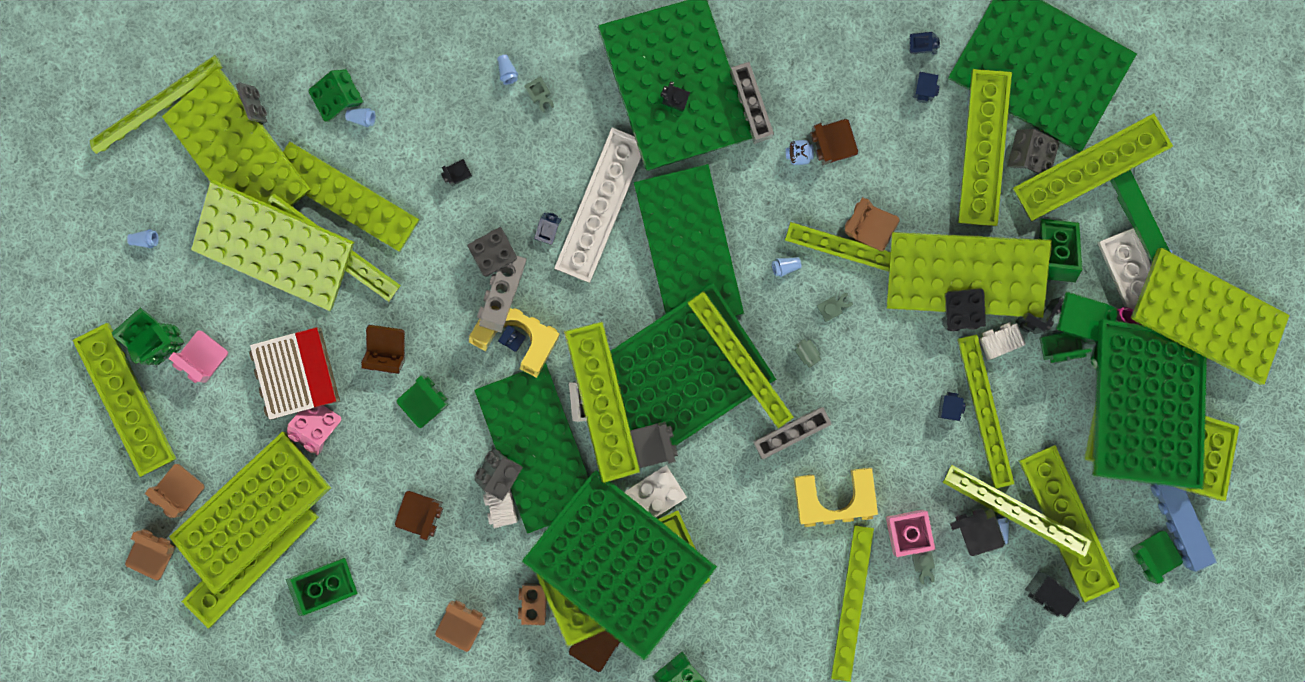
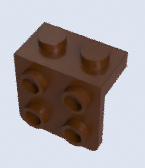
[810,119,858,166]
[361,325,405,374]
[395,491,443,541]
[568,630,620,672]

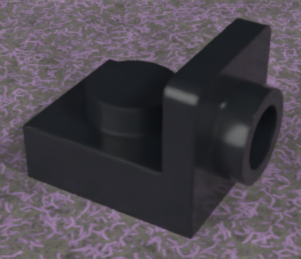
[660,81,690,112]
[441,159,473,186]

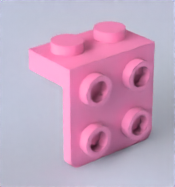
[169,330,228,383]
[286,405,341,455]

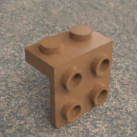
[845,197,900,251]
[144,464,205,518]
[125,529,176,580]
[435,600,486,652]

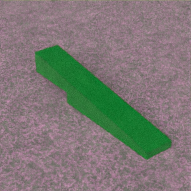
[1110,170,1170,262]

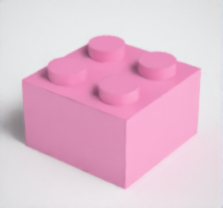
[886,510,935,557]

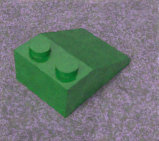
[1039,219,1082,283]
[1057,292,1117,345]
[285,558,358,616]

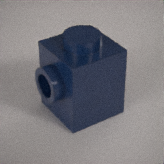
[912,72,940,103]
[938,392,966,421]

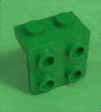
[309,69,364,122]
[111,307,162,363]
[139,323,184,366]
[1039,333,1092,363]
[396,375,449,428]
[1130,530,1183,584]
[653,652,707,682]

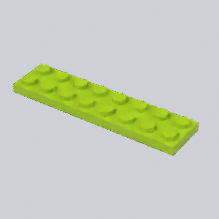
[958,69,1012,226]
[1013,113,1174,222]
[283,141,420,252]
[564,322,640,483]
[72,323,176,477]
[1018,445,1120,602]
[181,509,319,629]

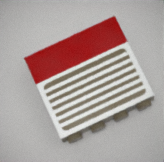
[249,327,340,420]

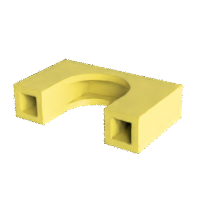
[469,306,560,378]
[794,468,878,527]

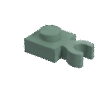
[524,76,554,113]
[817,293,853,322]
[912,551,935,584]

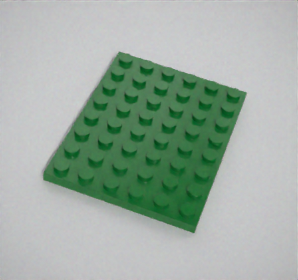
[598,0,752,171]
[948,0,1137,153]
[610,283,777,445]
[1092,319,1207,490]
[522,469,717,661]

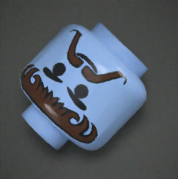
[786,140,814,165]

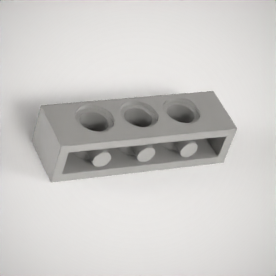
[730,62,774,144]
[477,256,526,333]
[752,407,832,459]

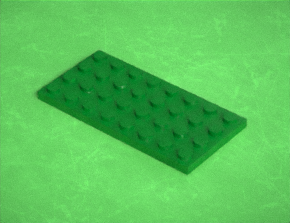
[633,164,744,316]
[474,363,589,534]

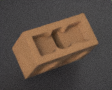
[518,583,547,625]

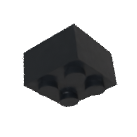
[1025,571,1080,618]

